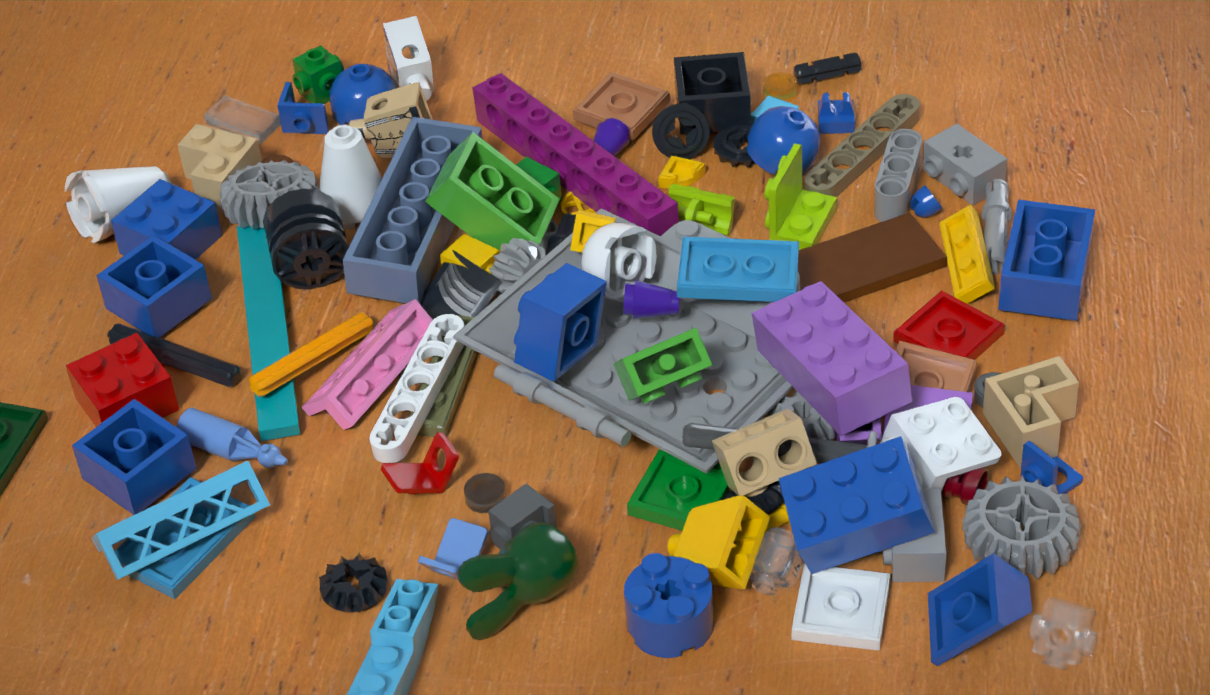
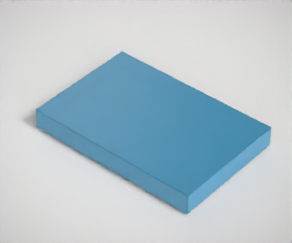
[677,237,799,302]
[114,477,255,599]

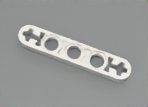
[369,314,464,463]

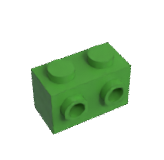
[613,328,712,404]

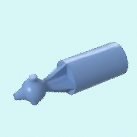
[177,408,288,468]

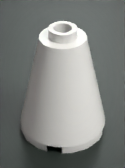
[319,125,382,229]
[65,166,171,243]

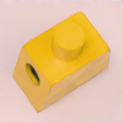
[667,495,770,590]

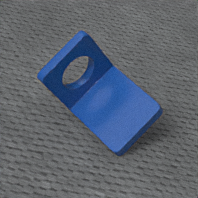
[277,82,329,134]
[1020,441,1083,494]

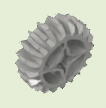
[220,160,318,230]
[962,475,1081,580]

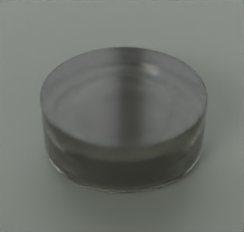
[464,473,506,513]

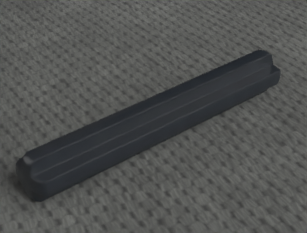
[107,323,241,388]

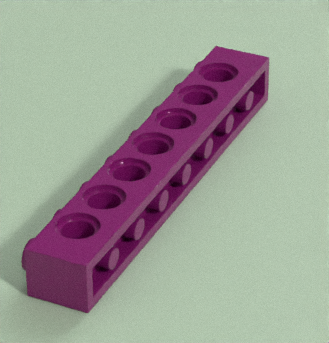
[472,73,679,237]

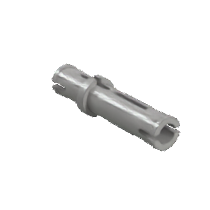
[981,179,1012,274]

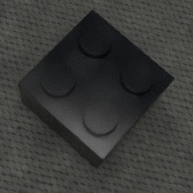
[674,52,751,135]

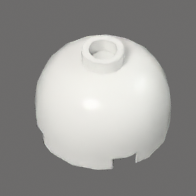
[581,223,657,302]

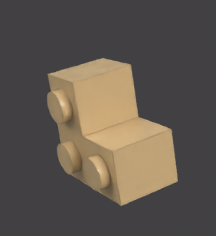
[178,124,262,215]
[983,356,1079,468]

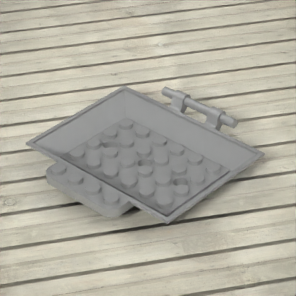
[453,208,800,473]

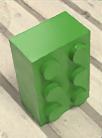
[425,132,560,253]

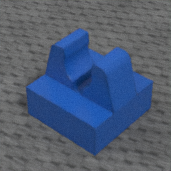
[818,92,855,134]

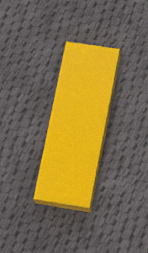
[939,205,995,304]

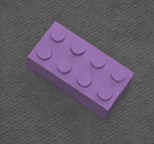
[751,281,912,436]

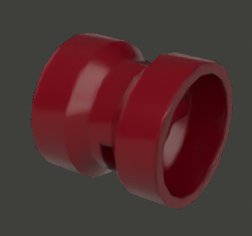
[941,467,989,505]

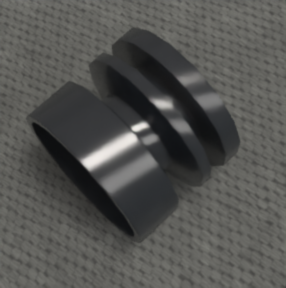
[263,188,349,290]

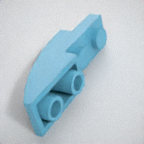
[347,579,438,695]

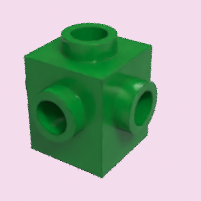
[292,45,344,104]

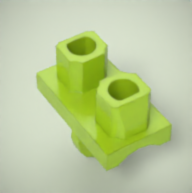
[668,184,735,236]

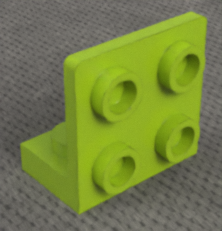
[764,143,837,250]

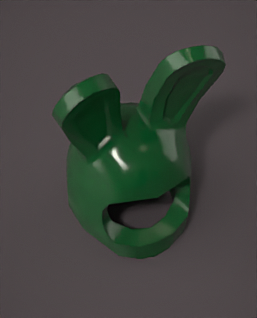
[458,522,579,640]

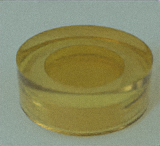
[763,72,798,102]

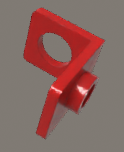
[381,432,459,495]

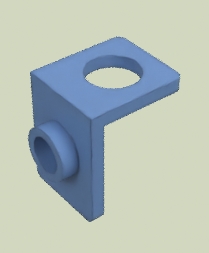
[418,518,489,580]

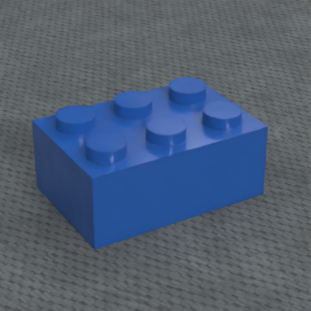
[998,199,1095,321]
[778,436,935,574]

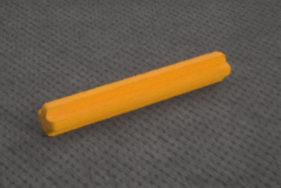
[249,312,373,397]

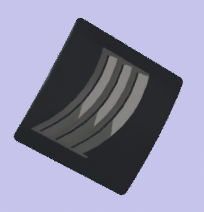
[420,250,501,319]

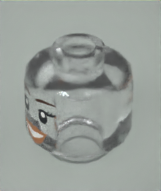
[749,528,804,595]

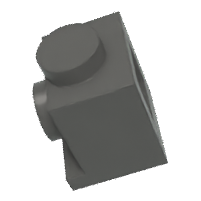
[488,484,557,550]

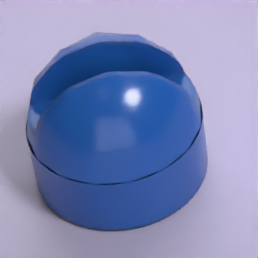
[910,185,943,218]

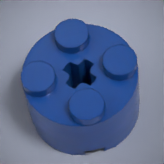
[624,553,714,658]

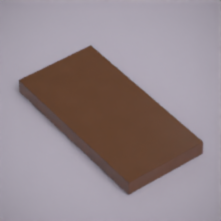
[798,212,947,302]

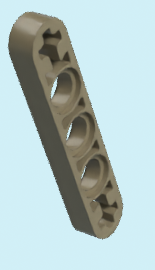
[805,94,920,197]

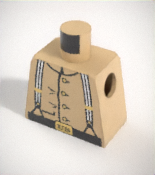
[349,82,433,158]

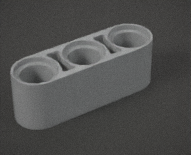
[874,129,922,222]

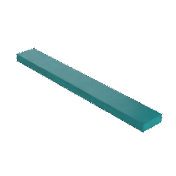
[237,226,301,441]

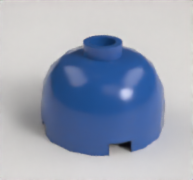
[330,64,396,125]
[746,106,821,176]

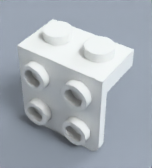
[880,397,1001,490]

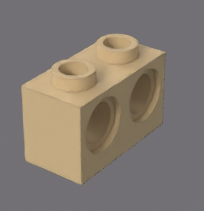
[712,408,817,497]

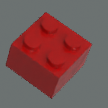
[66,333,179,427]

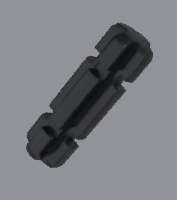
[793,52,861,85]

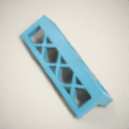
[91,461,270,580]

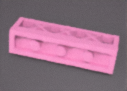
[301,299,433,430]

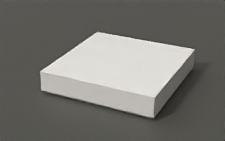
[792,564,890,651]

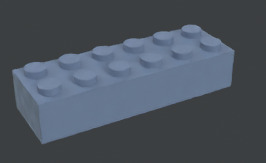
[343,117,482,304]

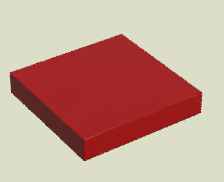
[893,290,1005,360]

